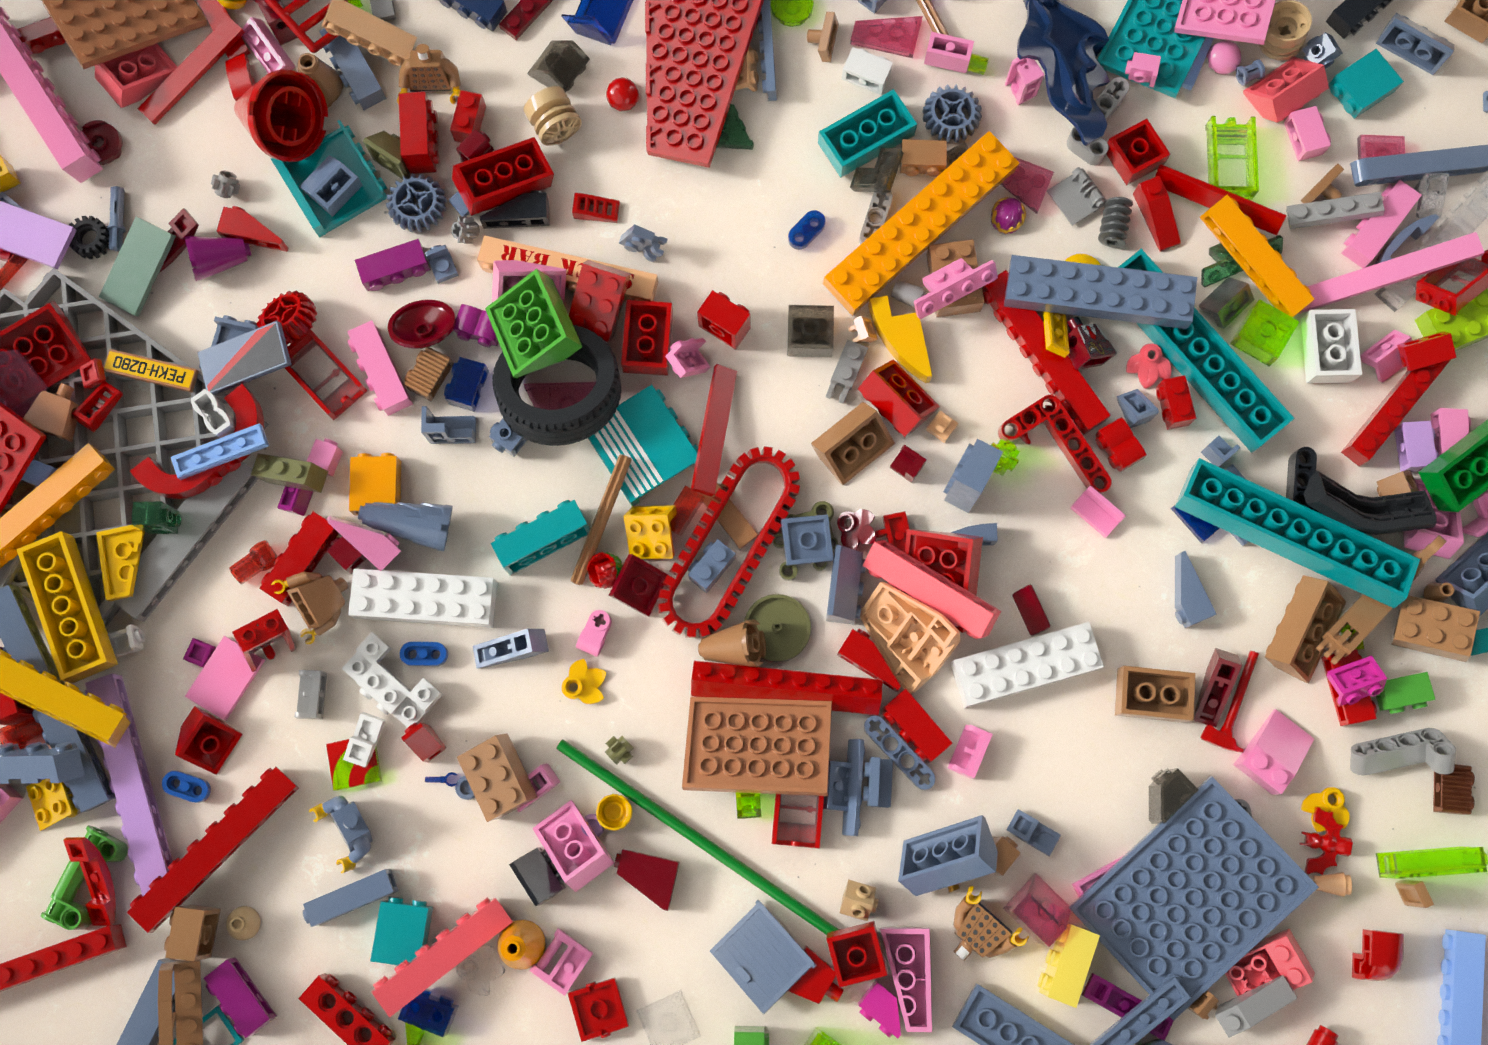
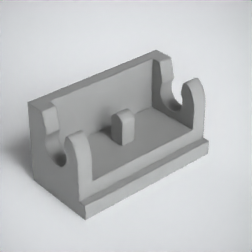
[294,670,327,720]

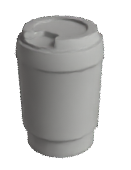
[891,280,927,308]

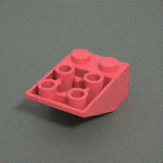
[1225,929,1315,996]

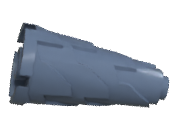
[358,502,453,551]

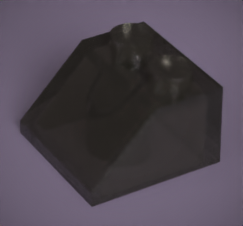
[527,40,590,92]
[1148,768,1199,824]

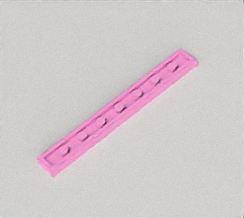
[1298,232,1485,314]

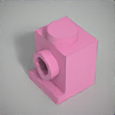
[1125,52,1161,87]

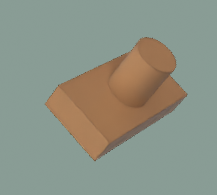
[807,12,839,62]
[1300,164,1344,203]

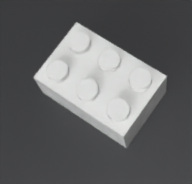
[1300,309,1362,383]

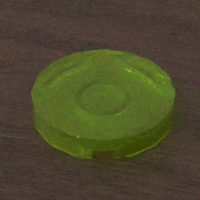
[771,0,814,27]

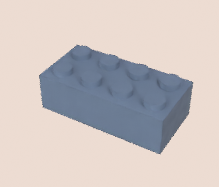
[943,439,1003,513]

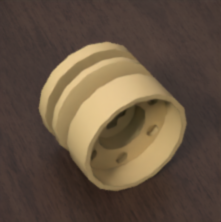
[1259,0,1312,60]
[523,86,582,146]

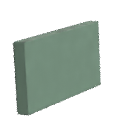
[99,217,176,317]

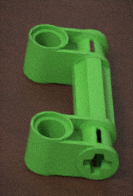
[40,825,128,930]

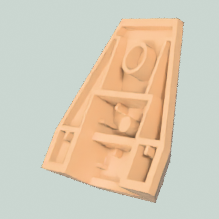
[860,581,960,695]

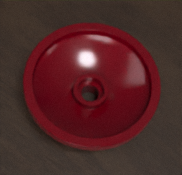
[388,300,456,349]

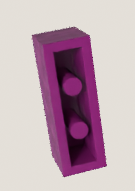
[355,239,431,291]
[203,957,277,1038]

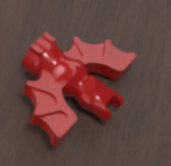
[1299,806,1353,875]

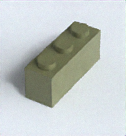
[251,453,328,493]

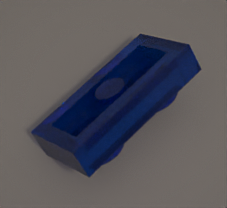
[1170,505,1220,543]

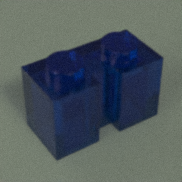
[444,357,489,412]

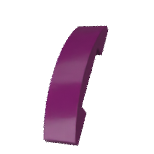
[1081,973,1174,1041]

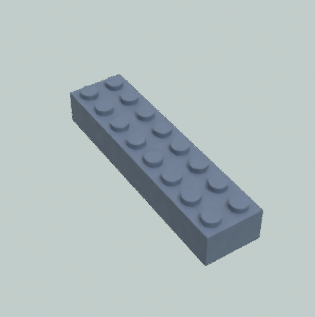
[1004,255,1198,329]

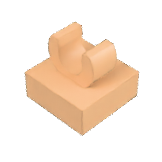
[848,316,878,343]
[926,411,958,443]

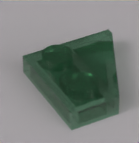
[716,104,754,150]

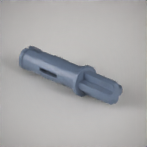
[107,186,126,252]

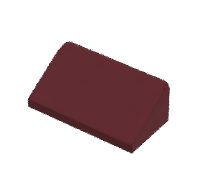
[1012,584,1051,636]

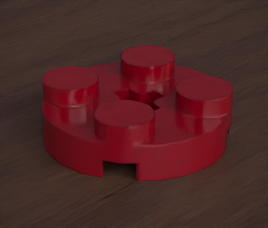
[81,120,123,165]

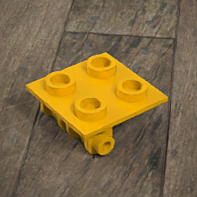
[26,779,79,831]

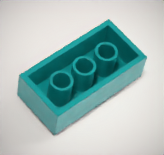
[818,89,917,178]
[490,499,590,575]

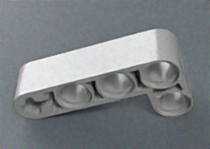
[1067,77,1129,165]
[1350,728,1456,775]

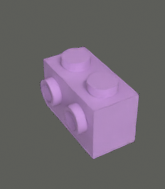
[1394,421,1439,472]

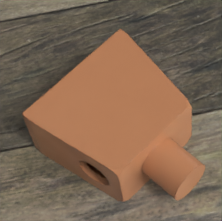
[23,383,79,442]

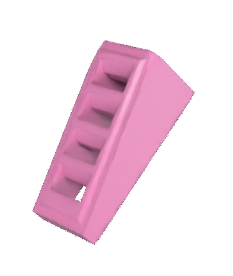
[517,763,560,812]

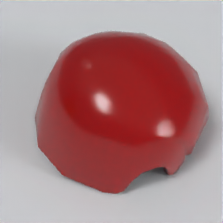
[606,77,639,111]

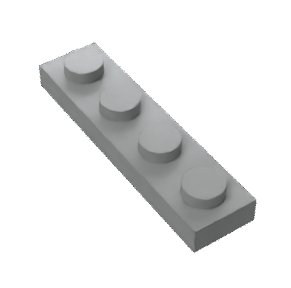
[1286,192,1385,229]

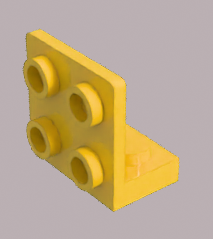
[623,505,677,559]

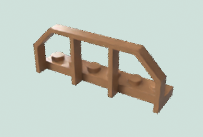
[158,960,204,1045]

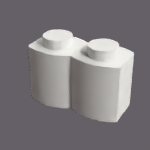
[191,389,236,438]

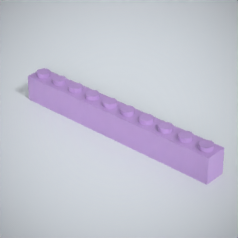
[85,673,173,896]

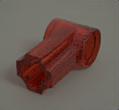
[229,540,278,584]
[0,717,44,750]

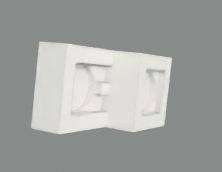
[343,712,385,767]

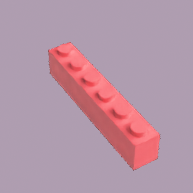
[862,540,1001,639]
[371,897,513,1018]

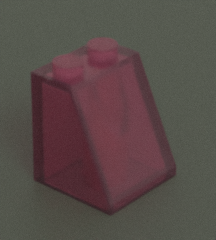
[1003,873,1071,947]

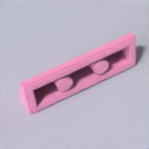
[242,17,295,73]

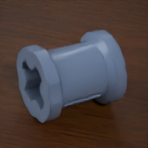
[1236,59,1265,86]

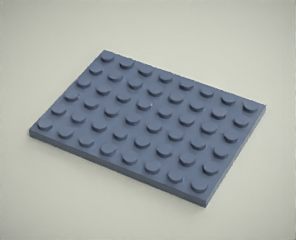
[1069,776,1319,1021]

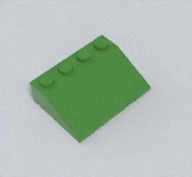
[485,268,582,378]

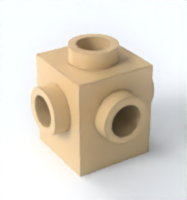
[839,879,879,921]

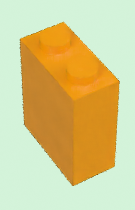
[349,453,402,516]

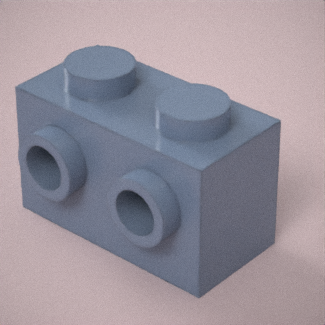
[688,539,736,593]

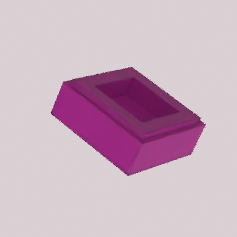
[183,638,216,668]

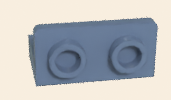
[863,757,893,808]

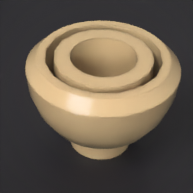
[226,906,261,941]

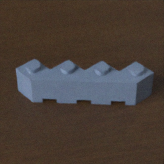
[0,742,85,784]

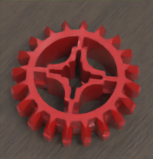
[256,290,317,345]

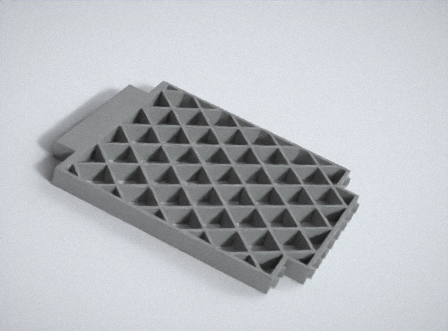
[0,268,269,628]

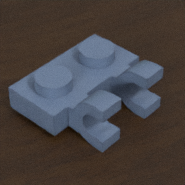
[619,224,668,262]

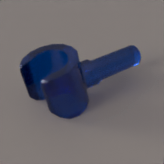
[425,772,458,787]

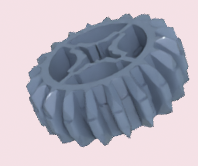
[922,84,982,144]
[386,173,447,233]

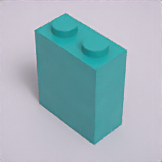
[1328,48,1404,119]
[370,897,433,965]

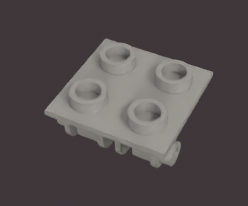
[1047,167,1106,226]

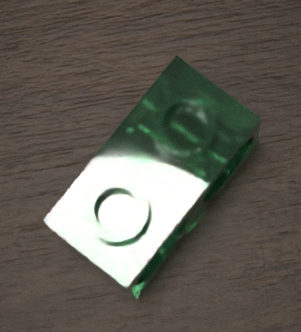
[131,501,181,534]

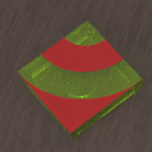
[326,739,382,791]

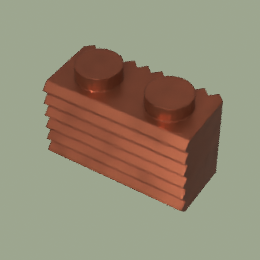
[1433,764,1475,815]

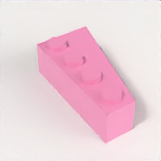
[880,927,932,1032]

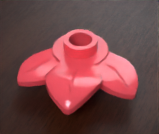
[1126,343,1172,389]

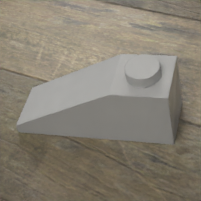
[1215,975,1297,1038]

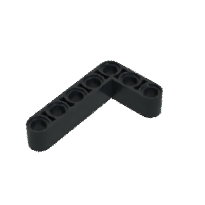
[1286,447,1326,516]

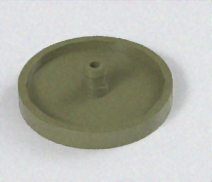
[744,594,811,662]

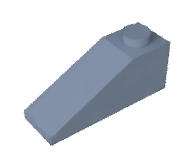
[1175,551,1216,628]
[472,628,549,669]

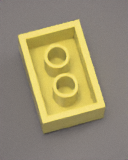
[1037,922,1100,1008]

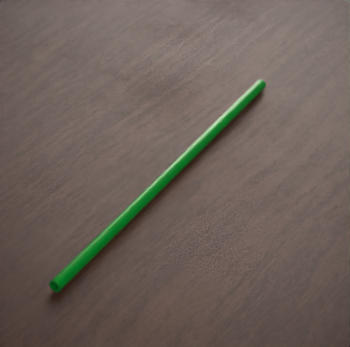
[556,739,840,935]

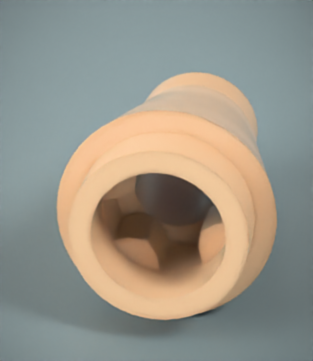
[1313,872,1352,897]

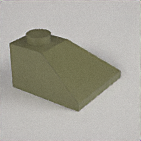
[363,131,410,180]

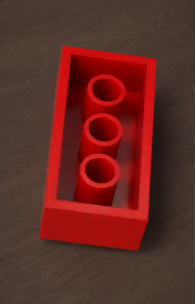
[452,137,554,216]

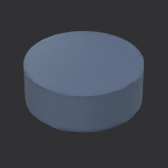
[455,776,475,800]

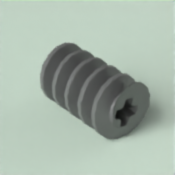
[1098,197,1133,248]

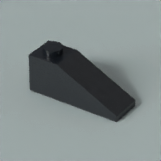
[480,190,550,229]

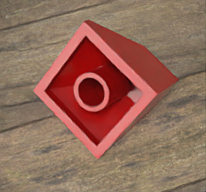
[175,706,243,775]

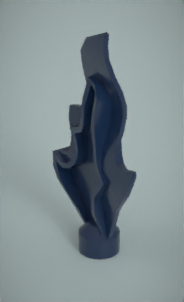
[1017,0,1110,146]

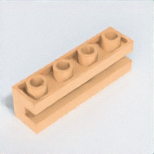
[321,0,417,66]

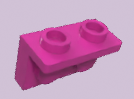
[1327,656,1387,706]

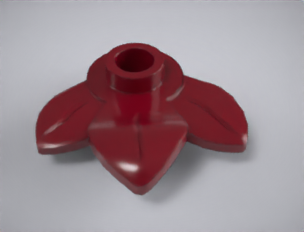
[837,509,877,551]

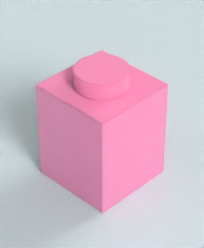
[306,438,343,477]

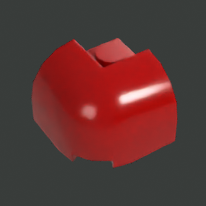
[1352,929,1404,981]

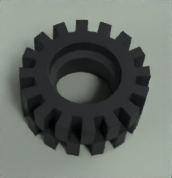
[69,215,110,259]

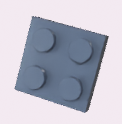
[781,514,834,566]

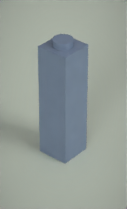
[303,869,399,927]

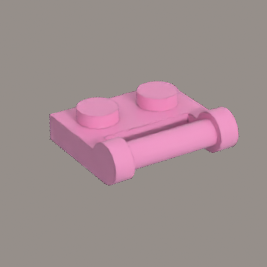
[530,928,593,996]

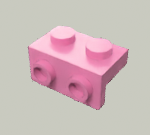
[665,338,711,378]

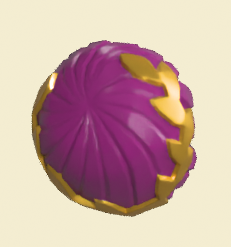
[991,197,1026,234]

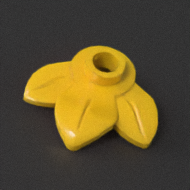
[562,659,606,704]
[1301,787,1350,832]

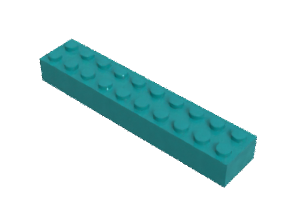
[1118,248,1295,453]
[1175,458,1420,608]

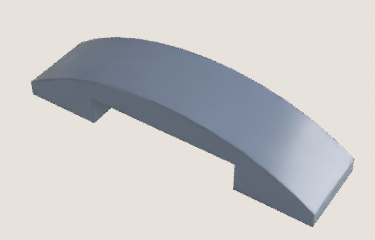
[1375,214,1439,264]

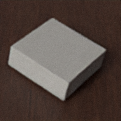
[370,0,396,21]

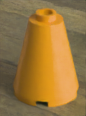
[497,920,545,970]

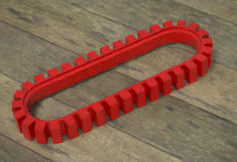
[658,446,800,638]

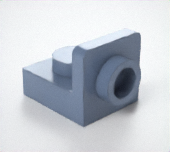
[425,245,459,284]

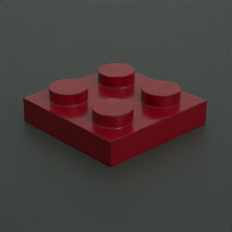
[608,554,668,617]

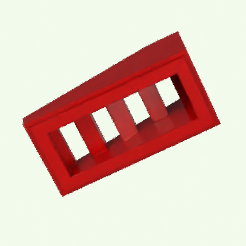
[572,193,620,223]
[72,381,123,432]

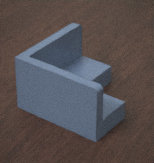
[421,406,476,444]

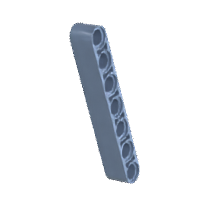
[1350,145,1488,187]

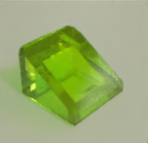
[405,1019,427,1045]

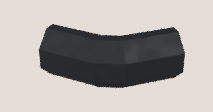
[1304,470,1436,535]

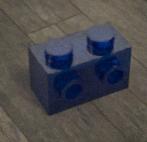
[398,989,459,1037]

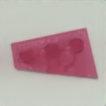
[850,16,923,58]
[1000,157,1054,214]

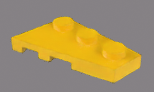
[96,522,146,602]

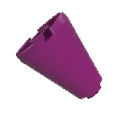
[185,236,251,281]

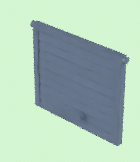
[710,900,817,1014]

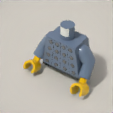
[309,796,373,873]

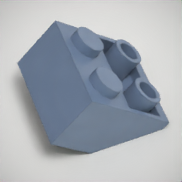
[299,155,363,217]

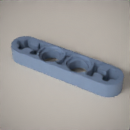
[864,715,935,790]

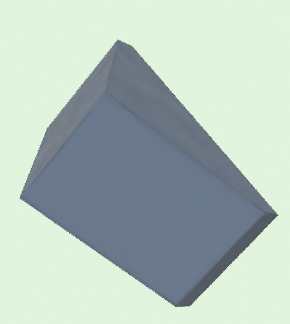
[1117,389,1159,429]

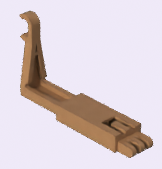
[1316,535,1447,665]

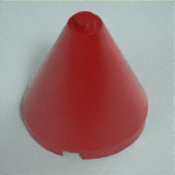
[234,69,328,162]

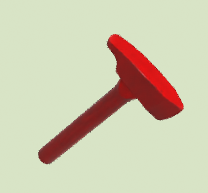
[1200,651,1259,752]

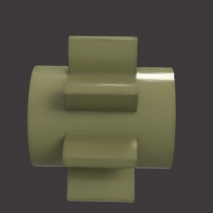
[605,736,634,765]

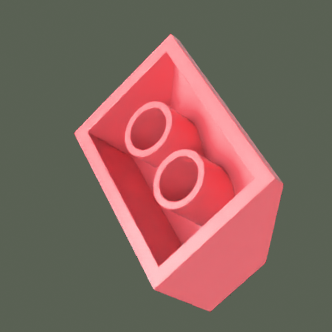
[1243,57,1329,123]

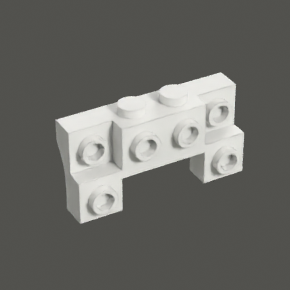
[342,632,443,728]

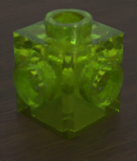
[991,439,1020,476]

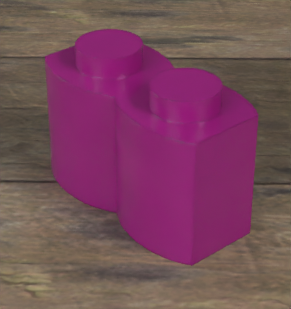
[453,304,499,348]

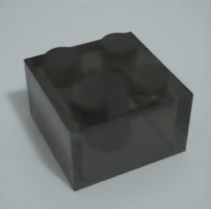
[787,305,834,357]

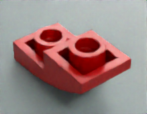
[225,53,255,101]

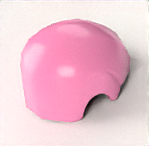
[1206,40,1241,74]

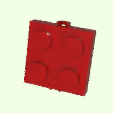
[568,977,629,1042]

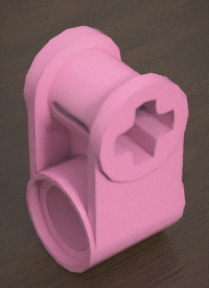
[576,610,612,657]

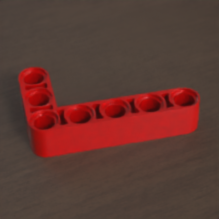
[998,395,1112,494]

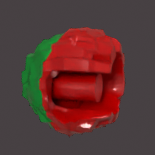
[587,552,623,589]

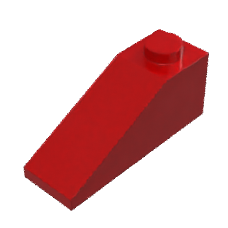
[1133,176,1181,252]
[216,206,288,252]
[837,629,901,692]

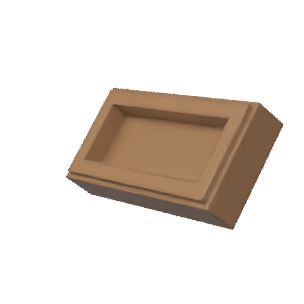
[1395,880,1434,908]

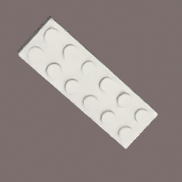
[348,569,498,628]
[950,622,1104,708]

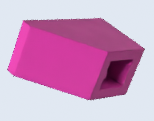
[857,980,901,1038]

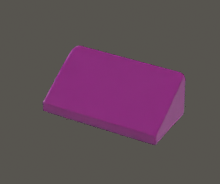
[277,486,313,516]

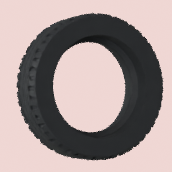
[492,325,622,446]

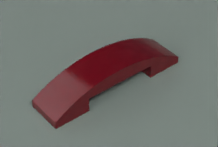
[159,208,199,273]

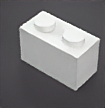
[841,47,893,95]

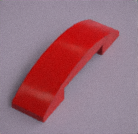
[63,837,116,926]

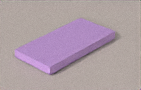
[0,201,77,270]

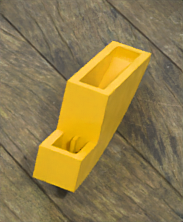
[868,296,932,383]

